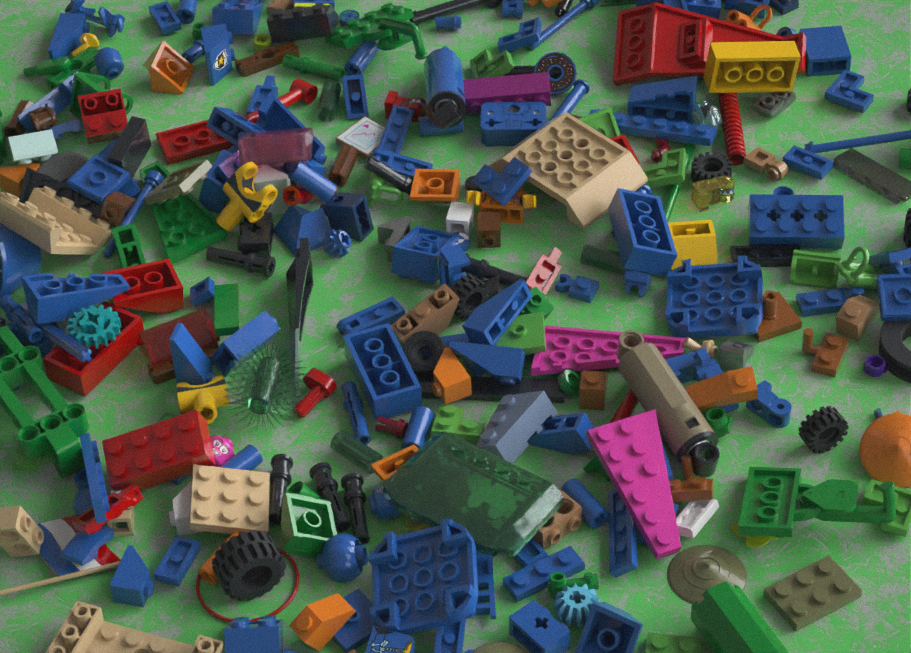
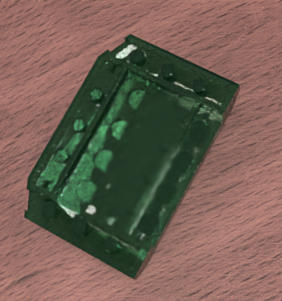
[383,431,564,557]

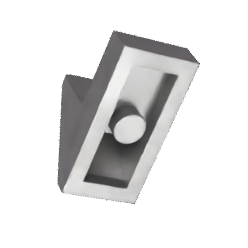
[377,216,411,262]
[720,340,755,372]

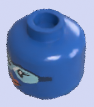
[368,484,408,520]

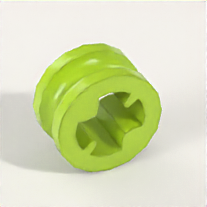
[253,33,272,52]

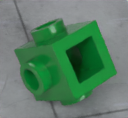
[518,286,554,320]

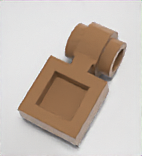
[744,147,788,181]

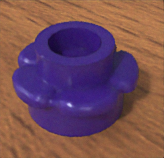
[863,355,887,377]

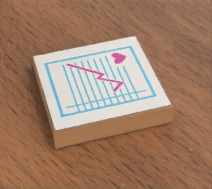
[336,116,385,160]

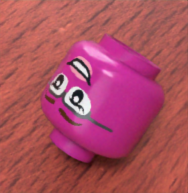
[210,435,235,467]

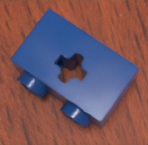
[509,600,570,653]

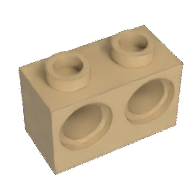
[0,505,44,558]

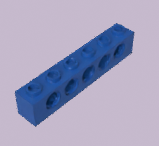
[206,107,326,175]

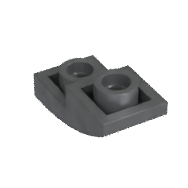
[753,91,796,117]

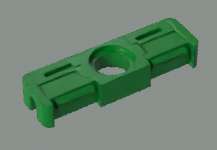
[46,46,99,89]

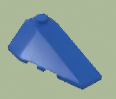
[22,273,129,324]

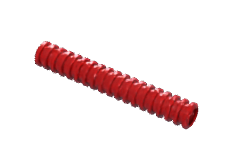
[718,93,746,166]

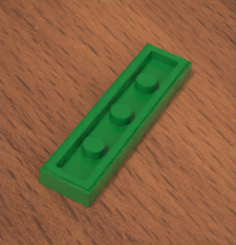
[214,283,240,337]

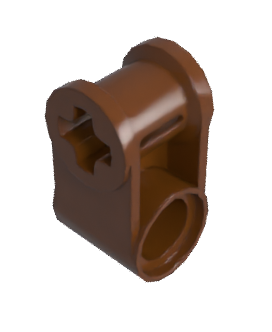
[28,106,58,132]

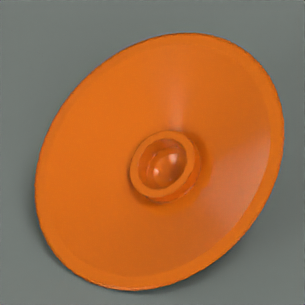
[859,413,911,488]

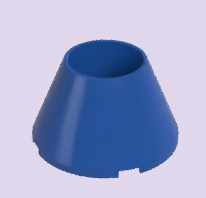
[0,223,41,298]

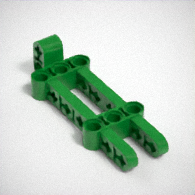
[0,325,89,478]

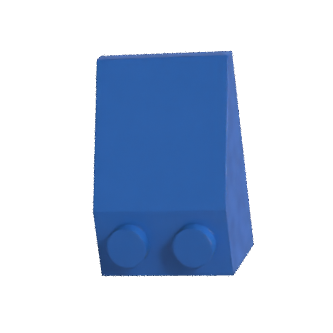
[391,226,460,283]

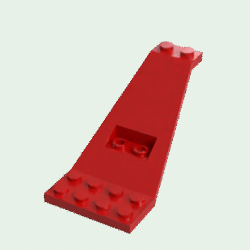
[612,2,806,86]

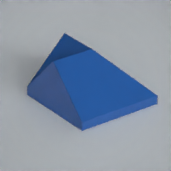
[274,205,332,257]

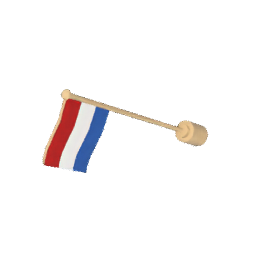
[0,515,122,596]

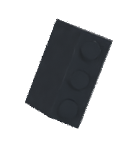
[267,4,339,43]

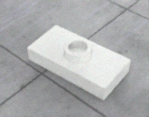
[676,499,719,538]

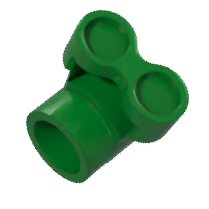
[700,407,733,437]

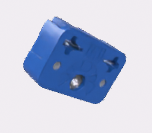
[480,102,547,147]

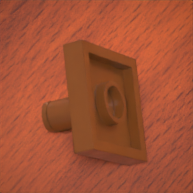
[753,291,802,342]

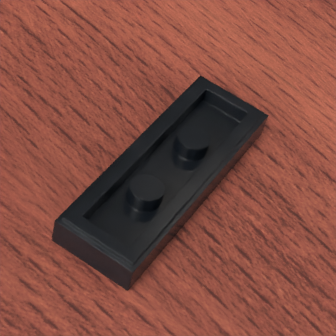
[730,245,801,267]

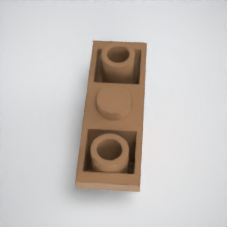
[391,284,460,343]

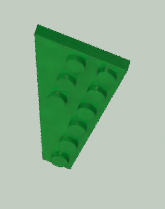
[139,161,229,264]

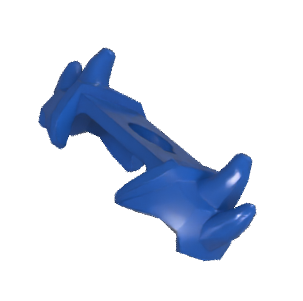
[65,0,125,38]

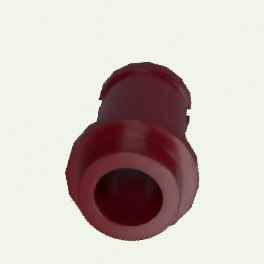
[375,416,408,438]

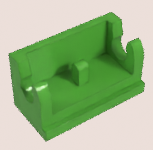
[789,250,841,289]

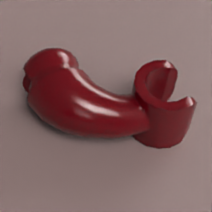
[651,137,670,162]

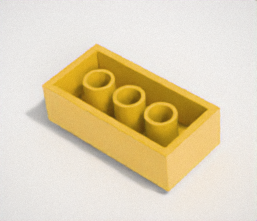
[703,41,801,93]

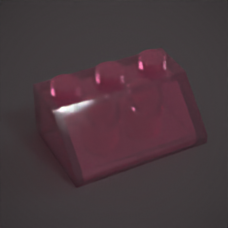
[238,127,313,169]

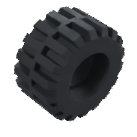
[212,530,286,601]

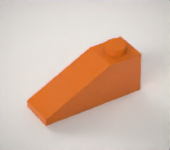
[684,366,758,411]

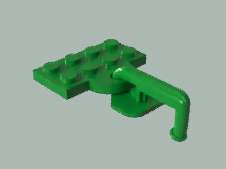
[324,3,427,60]
[738,467,896,538]

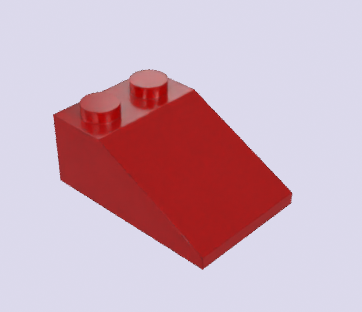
[101,259,184,313]

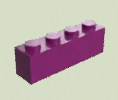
[463,72,551,113]

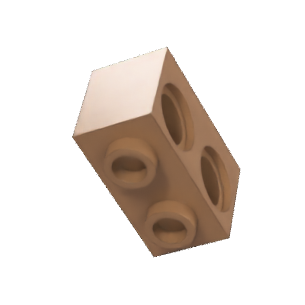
[522,490,582,550]

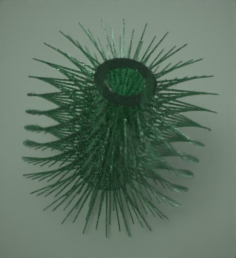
[223,341,306,430]

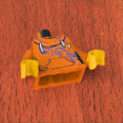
[466,186,537,224]

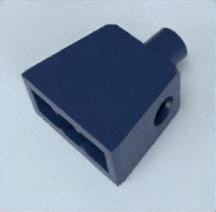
[320,192,374,242]

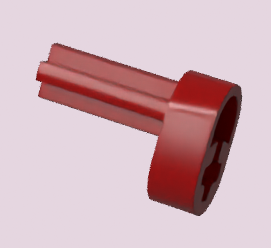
[292,368,337,419]

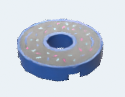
[534,52,577,95]

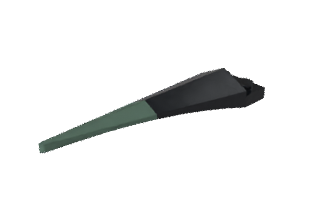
[286,238,314,405]

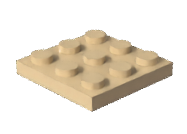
[189,464,270,534]

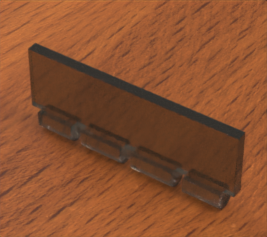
[833,148,911,204]

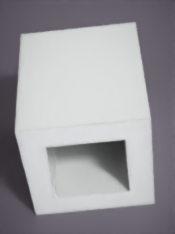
[446,201,474,237]

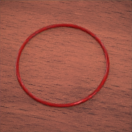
[195,547,300,622]

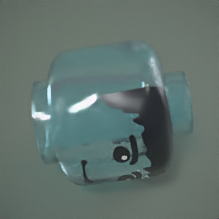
[691,101,722,130]

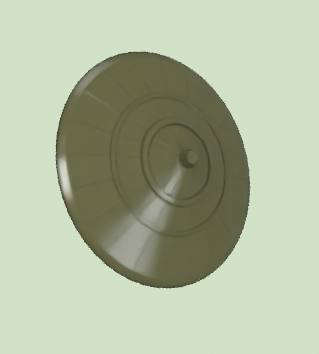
[667,545,747,604]

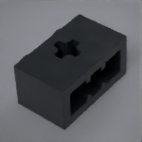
[238,212,274,258]

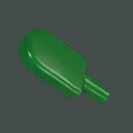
[23,56,71,77]

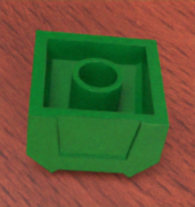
[281,492,337,560]

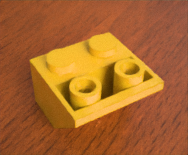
[668,220,718,271]

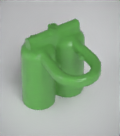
[365,171,403,208]
[836,247,879,290]

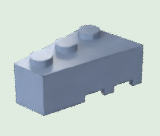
[475,390,558,469]

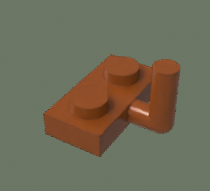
[802,328,849,377]
[669,455,714,502]

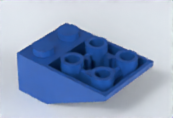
[212,0,264,34]

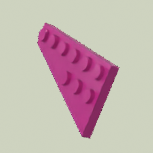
[531,325,686,376]
[586,409,681,560]

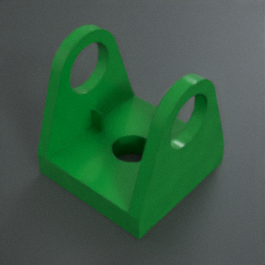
[70,72,133,122]

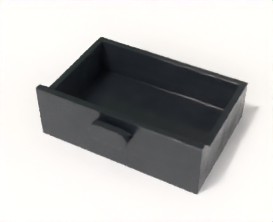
[107,116,152,182]

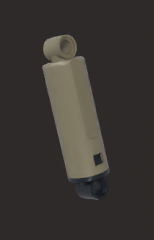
[616,330,720,478]

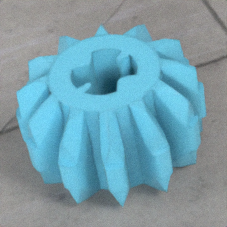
[554,583,600,629]

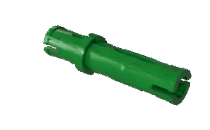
[282,54,345,82]

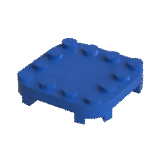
[665,256,763,339]
[368,519,478,635]

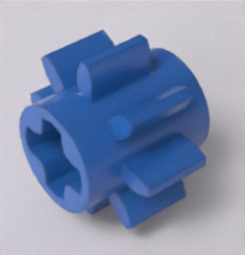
[323,229,351,258]

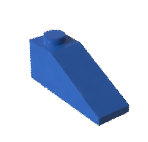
[48,13,90,59]
[462,279,532,346]
[169,323,216,385]
[449,341,525,385]
[527,412,594,454]

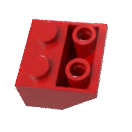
[78,88,128,144]

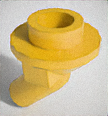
[71,33,99,57]

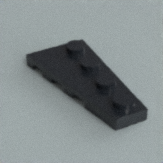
[19,167,103,220]

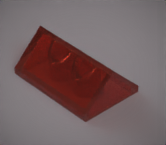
[137,307,220,366]

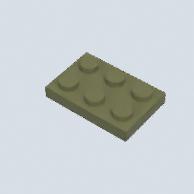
[143,160,212,205]
[764,555,862,631]

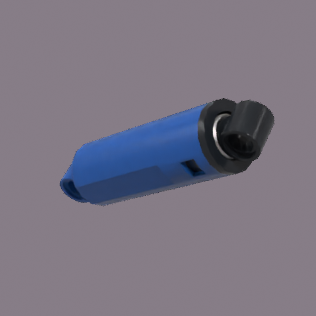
[424,46,466,130]

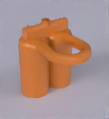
[726,4,772,31]

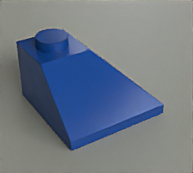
[574,602,643,653]

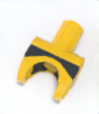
[216,162,278,231]
[176,375,230,424]

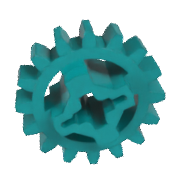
[67,305,122,349]

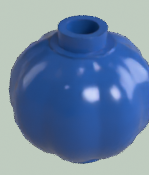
[317,533,368,583]

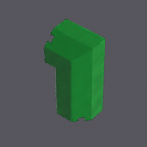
[691,581,788,653]

